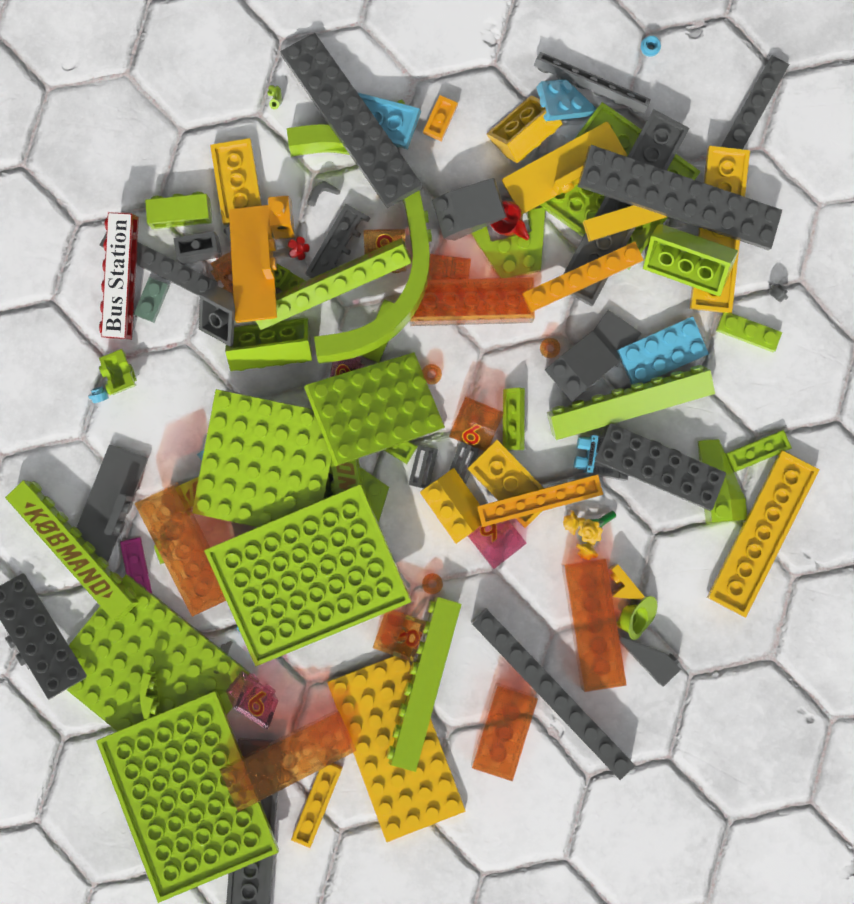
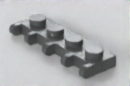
[305,204,371,278]

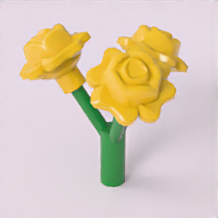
[563,510,616,561]

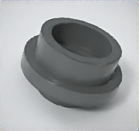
[769,284,788,302]

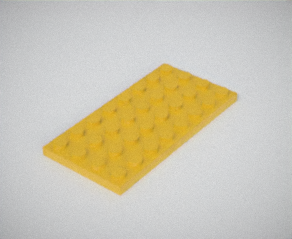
[327,651,466,842]

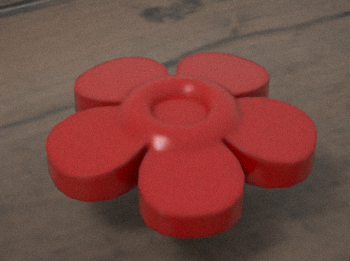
[288,236,310,260]

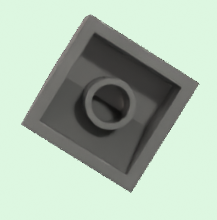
[199,285,235,346]

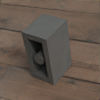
[173,231,222,264]

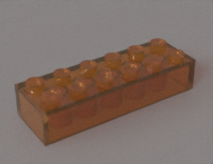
[410,277,535,326]
[134,482,226,616]
[561,558,627,692]
[219,710,357,812]

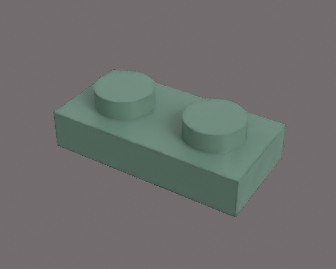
[134,277,170,323]

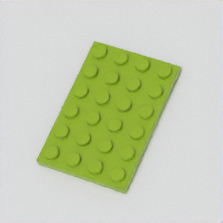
[304,352,445,466]

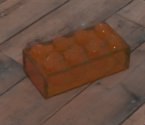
[471,683,538,781]

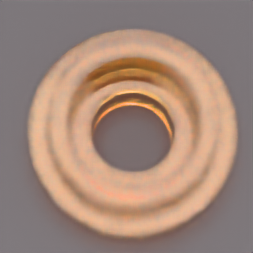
[540,338,561,358]
[422,364,442,385]
[422,573,443,594]

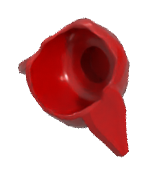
[491,200,530,240]

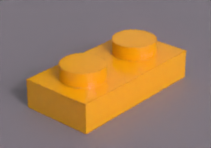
[423,95,458,142]

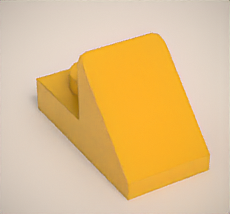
[609,564,645,600]

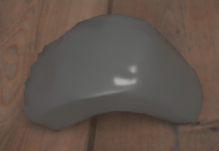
[307,181,341,206]

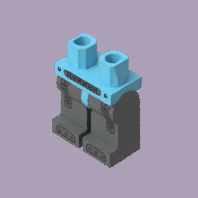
[573,435,628,481]

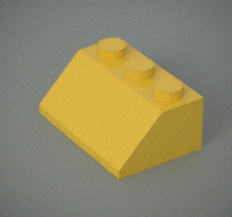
[487,95,562,163]
[420,468,481,544]

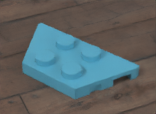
[536,79,597,121]

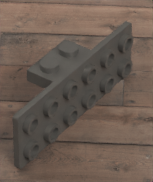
[595,424,726,511]
[76,445,148,562]
[0,573,87,700]

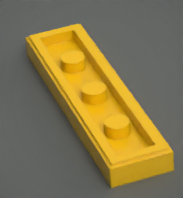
[583,205,667,242]
[291,759,343,848]

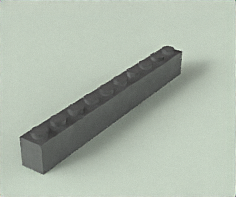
[471,608,636,780]

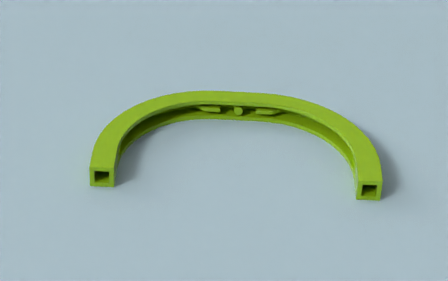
[286,124,432,364]

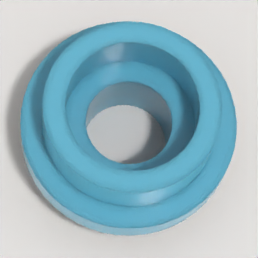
[640,36,661,57]
[88,387,109,403]

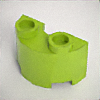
[99,349,137,395]

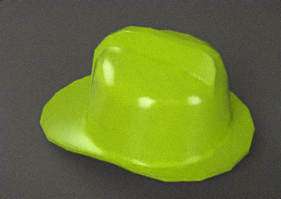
[616,596,658,640]

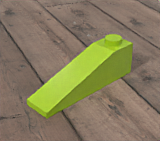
[698,439,747,523]

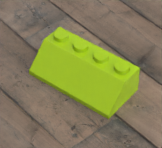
[643,223,738,297]
[225,318,312,371]

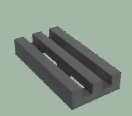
[450,442,480,484]
[408,445,438,489]

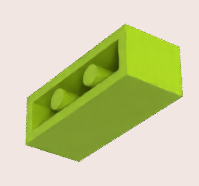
[145,192,212,229]

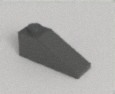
[616,635,682,687]

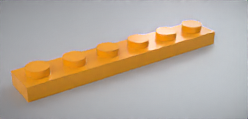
[522,242,644,313]
[476,475,603,527]

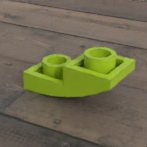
[274,264,306,292]
[140,670,160,719]

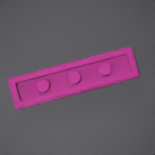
[120,537,152,594]

